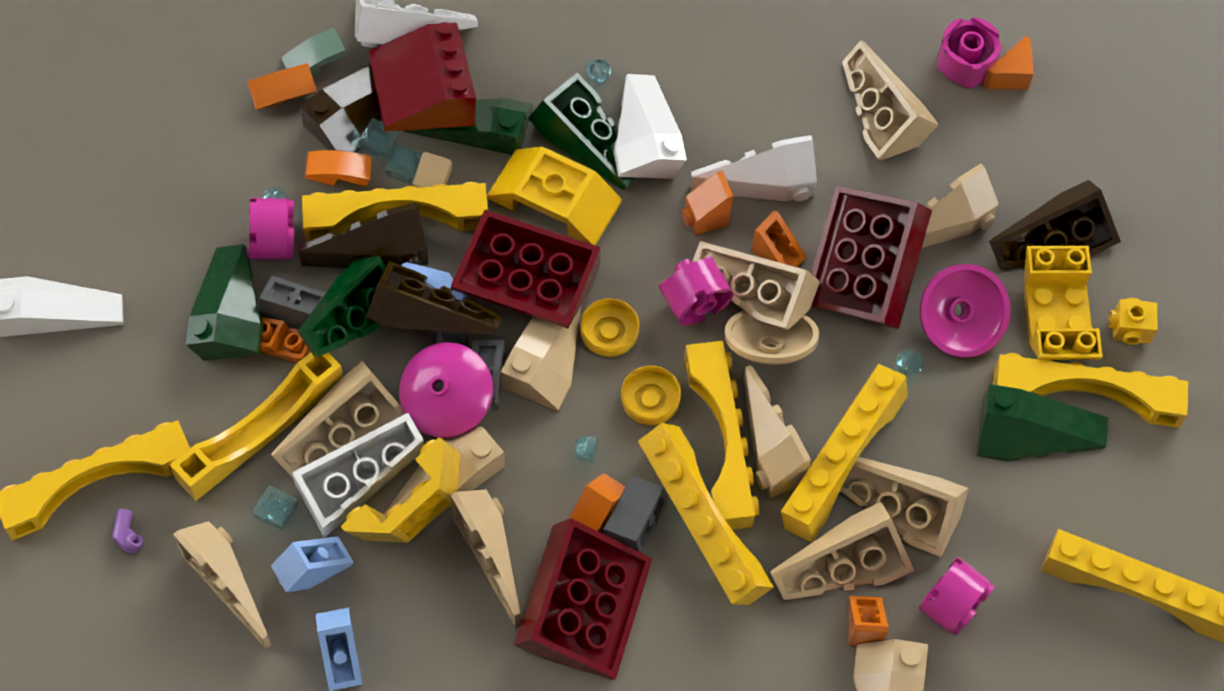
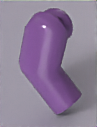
[112,509,143,554]

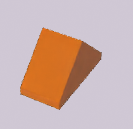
[983,35,1034,90]
[751,211,807,267]
[569,473,626,533]
[849,596,889,646]

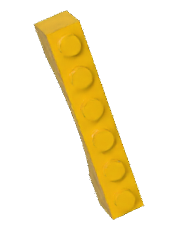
[302,182,488,243]
[684,341,759,530]
[170,353,344,501]
[993,353,1188,428]
[781,364,908,543]
[0,420,190,541]
[638,423,774,605]
[1041,529,1224,643]

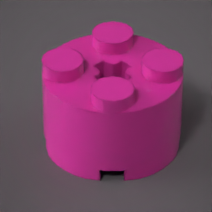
[937,17,1001,89]
[249,198,294,260]
[659,256,733,326]
[918,556,995,635]

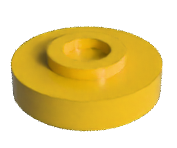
[580,298,639,357]
[621,366,681,425]

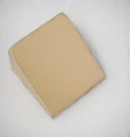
[413,151,452,188]

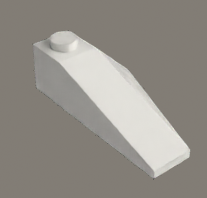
[613,74,687,179]
[0,276,124,337]

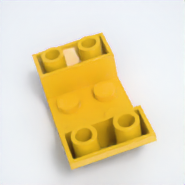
[487,146,622,246]
[1023,246,1103,360]
[340,437,460,543]

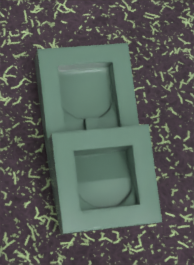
[281,27,347,76]

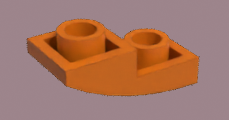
[247,63,317,110]
[305,150,372,187]
[260,317,311,363]

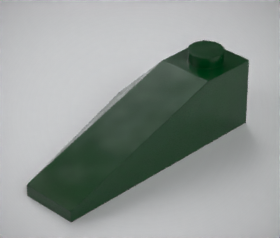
[527,73,637,190]
[404,98,533,155]
[185,244,263,361]
[298,256,386,357]
[976,384,1109,461]

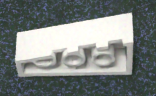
[292,413,424,538]

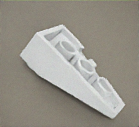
[355,0,478,48]
[689,135,817,202]

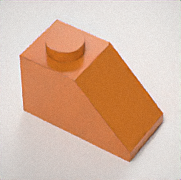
[682,171,733,236]

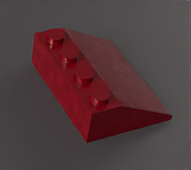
[369,22,476,132]
[811,185,932,329]
[450,209,601,329]
[513,518,653,680]

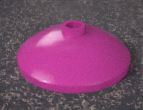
[919,264,1011,357]
[399,342,493,438]

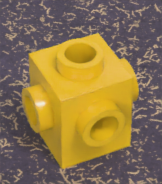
[1108,298,1158,345]

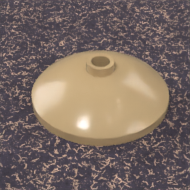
[725,310,819,365]

